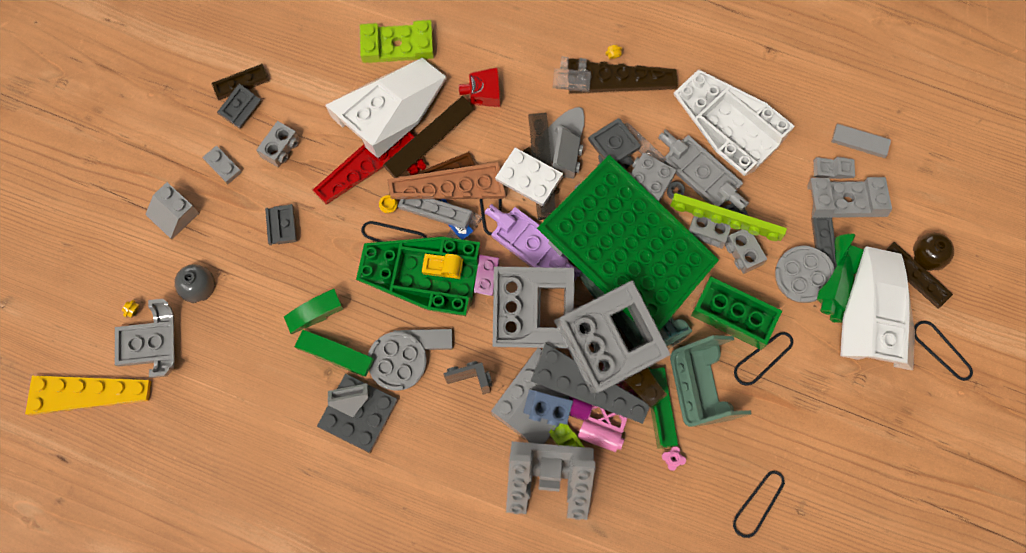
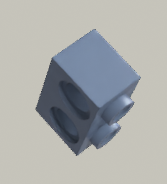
[523,389,573,427]

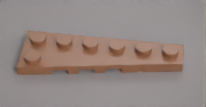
[387,162,505,199]

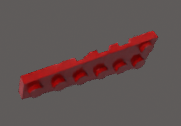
[312,132,414,205]

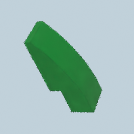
[284,289,344,334]

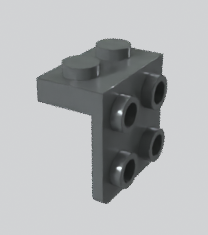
[443,361,492,395]

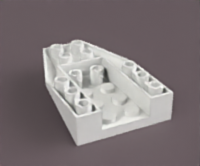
[325,58,447,158]

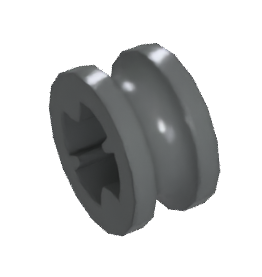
[667,181,685,200]

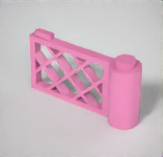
[578,366,639,452]

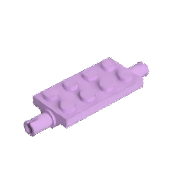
[485,204,582,281]

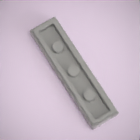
[398,199,473,230]

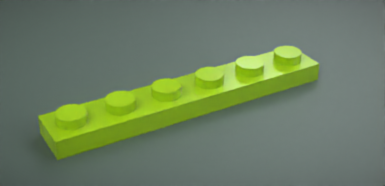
[670,193,787,241]

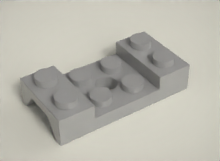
[807,177,892,218]

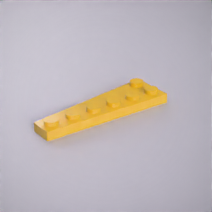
[25,376,151,416]

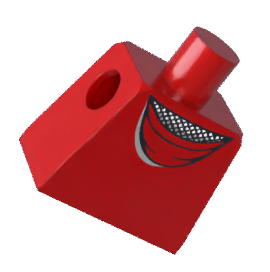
[459,68,500,107]

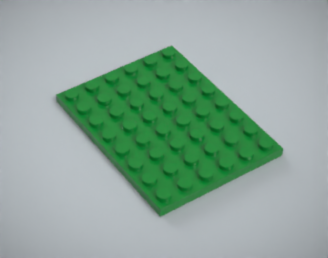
[537,155,719,331]

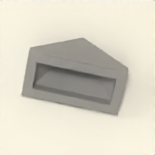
[328,383,368,417]

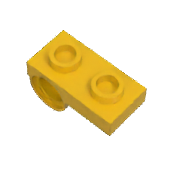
[422,254,464,279]

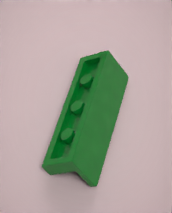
[648,366,678,449]

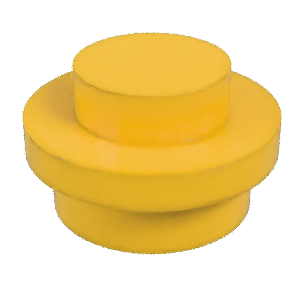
[605,45,623,60]
[379,195,398,214]
[122,300,139,318]

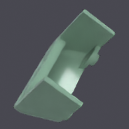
[670,335,751,427]

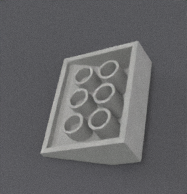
[491,348,570,444]

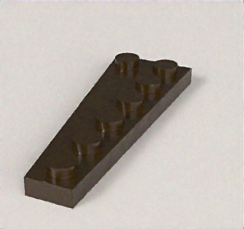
[567,58,678,94]

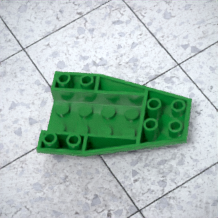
[356,237,480,316]

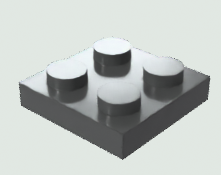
[588,118,641,163]

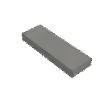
[831,124,891,158]
[394,329,452,350]

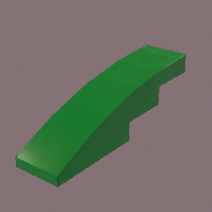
[294,330,374,377]

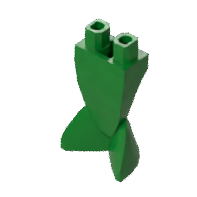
[817,234,864,323]

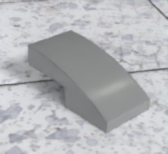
[813,157,855,179]

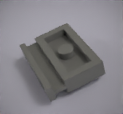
[217,84,261,129]
[265,204,297,246]

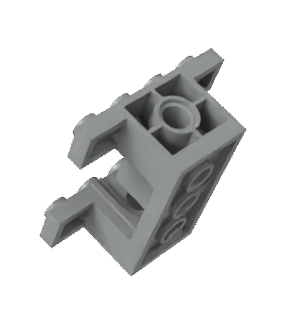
[506,441,595,520]

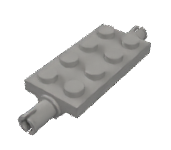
[658,129,749,211]

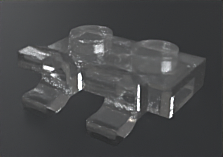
[553,56,591,92]

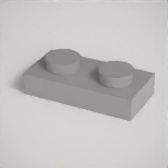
[202,146,242,184]

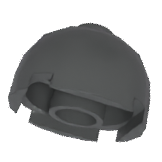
[174,264,215,303]

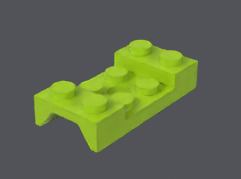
[360,20,434,63]

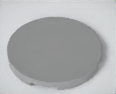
[775,246,834,303]
[368,332,427,391]

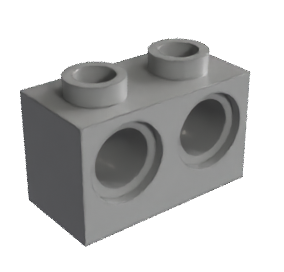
[257,121,299,168]
[689,216,731,249]
[725,229,767,274]

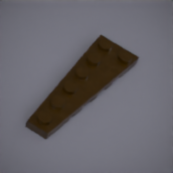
[579,315,667,409]

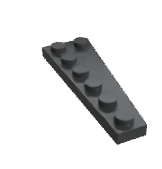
[531,343,650,424]

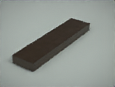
[886,242,953,309]

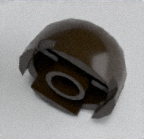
[913,232,954,271]

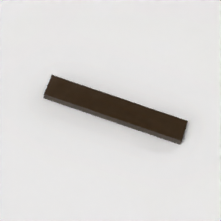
[383,95,474,178]

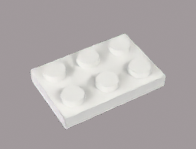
[495,148,563,207]

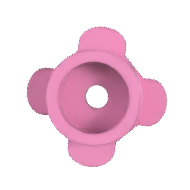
[662,447,686,471]

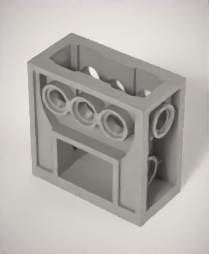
[493,267,574,348]
[554,281,671,393]

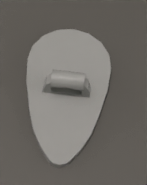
[539,107,584,162]

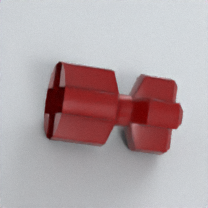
[407,159,426,175]

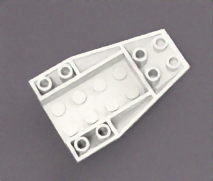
[674,70,795,176]
[840,246,915,370]

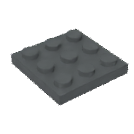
[317,374,398,453]

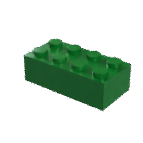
[691,276,782,350]

